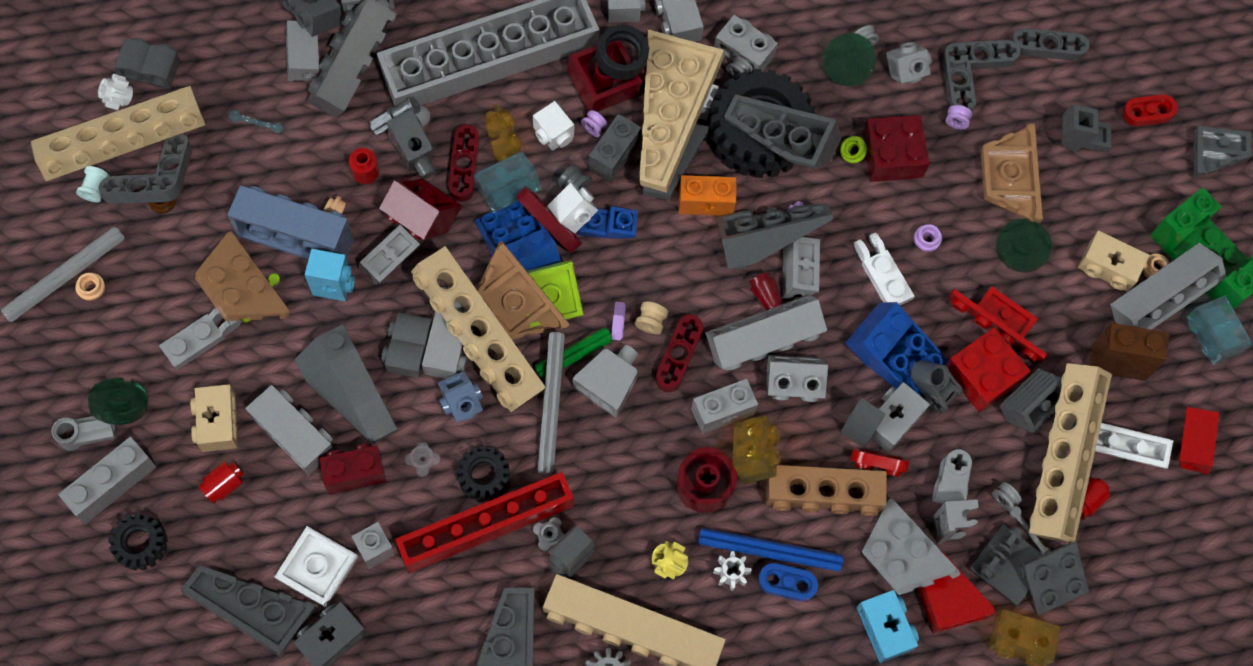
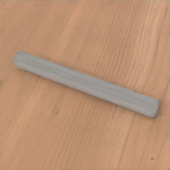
[1,227,124,322]
[538,332,565,474]

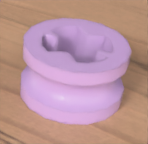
[945,105,972,129]
[581,110,608,137]

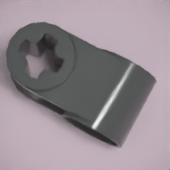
[911,360,963,414]

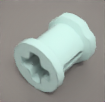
[76,166,110,202]

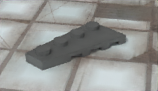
[181,565,317,657]

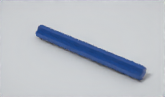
[698,528,844,571]

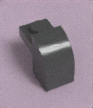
[1062,104,1111,153]

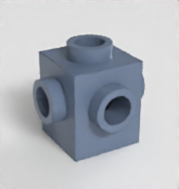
[438,371,483,423]

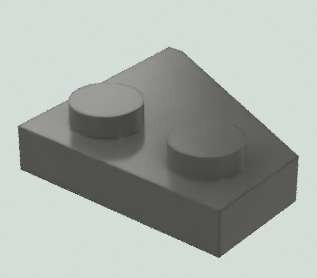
[1194,126,1251,177]

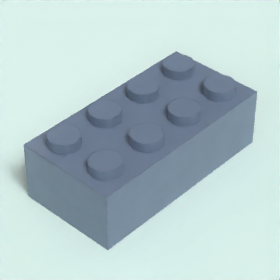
[227,185,354,259]

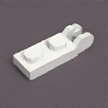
[854,233,914,305]

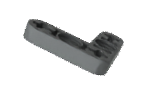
[942,40,1020,111]
[98,133,192,204]

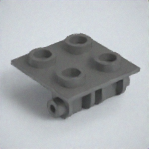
[969,524,1044,606]
[1018,541,1089,616]

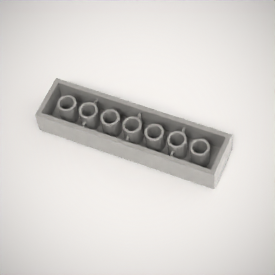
[377,0,599,107]

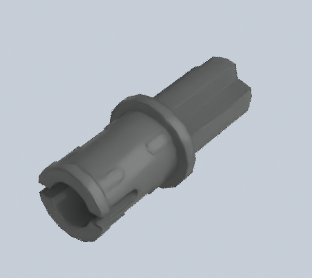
[370,97,421,135]

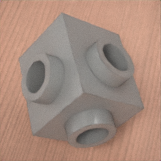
[886,42,932,84]

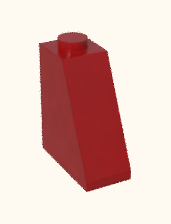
[917,552,995,634]

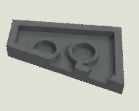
[477,588,534,666]

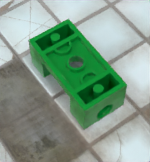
[1150,187,1253,316]

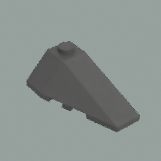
[724,94,841,169]
[716,203,833,270]
[295,324,398,444]

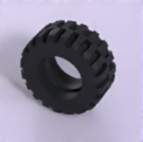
[709,69,815,178]

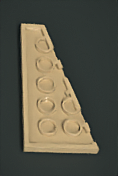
[640,30,725,193]

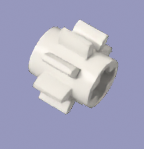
[98,74,133,110]
[713,551,751,591]

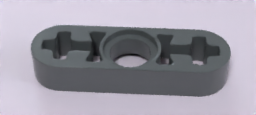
[1011,28,1090,61]

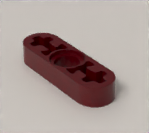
[448,124,480,202]
[516,186,582,253]
[656,315,703,393]

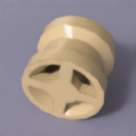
[635,302,669,335]

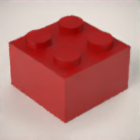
[946,327,1031,413]

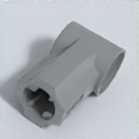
[51,413,116,451]

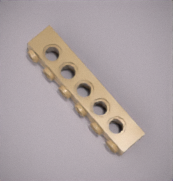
[30,86,205,181]
[411,246,546,412]
[1029,363,1112,543]

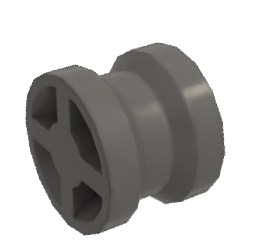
[558,164,592,189]

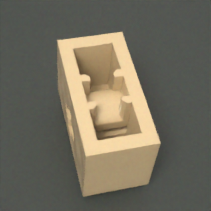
[1078,230,1149,292]
[191,385,238,452]

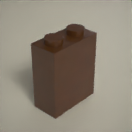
[1090,323,1169,381]

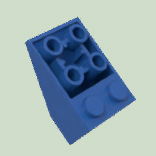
[474,200,561,270]
[845,302,949,396]

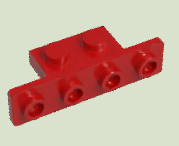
[948,286,1047,363]

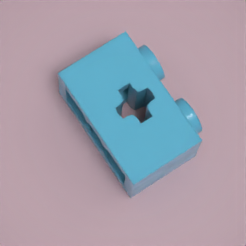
[305,249,355,302]
[856,590,919,663]

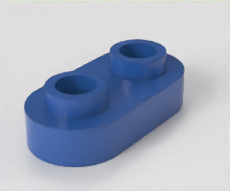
[758,563,818,602]

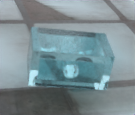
[473,151,541,213]
[1187,295,1253,365]

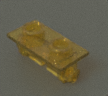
[484,104,522,164]

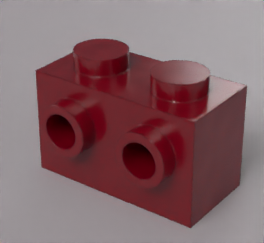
[319,444,387,495]

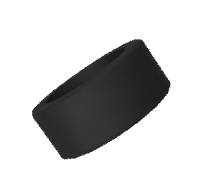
[596,24,649,80]

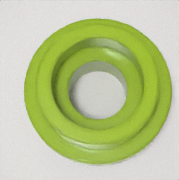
[840,136,868,164]

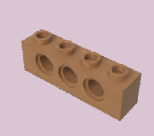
[766,465,886,516]

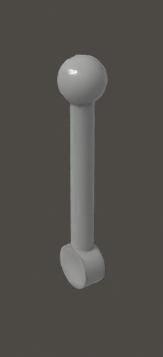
[1009,506,1051,555]

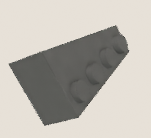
[307,0,397,118]

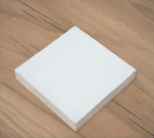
[275,526,358,608]

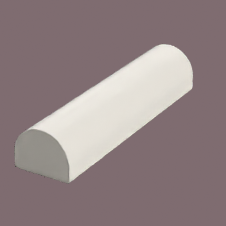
[1052,420,1173,469]

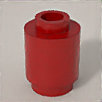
[349,148,379,184]
[199,461,244,504]
[1080,477,1110,520]

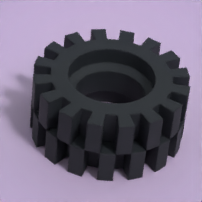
[457,445,510,502]
[108,513,168,571]

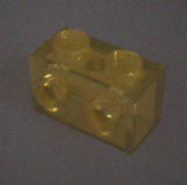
[733,415,780,484]
[988,609,1061,666]

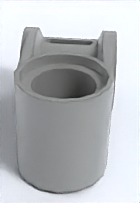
[932,449,972,504]

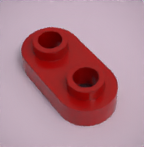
[1122,94,1178,127]
[850,448,910,477]

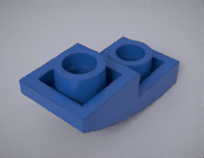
[577,206,638,239]

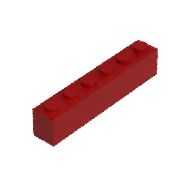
[395,472,574,573]

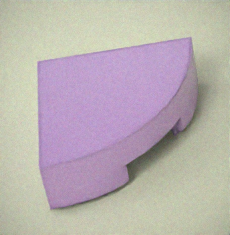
[612,302,626,340]

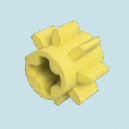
[652,541,688,579]

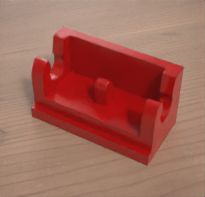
[1179,407,1220,475]

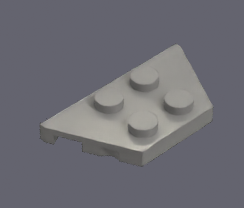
[862,498,961,595]

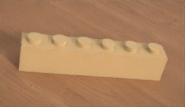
[543,574,726,666]

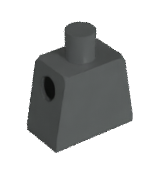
[387,109,436,179]

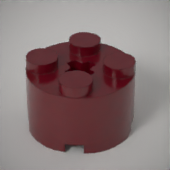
[676,447,737,513]

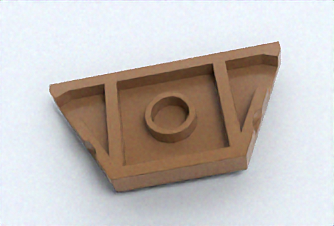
[981,124,1043,223]
[195,231,290,321]
[476,241,570,339]

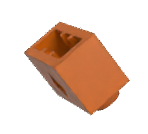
[679,175,736,216]

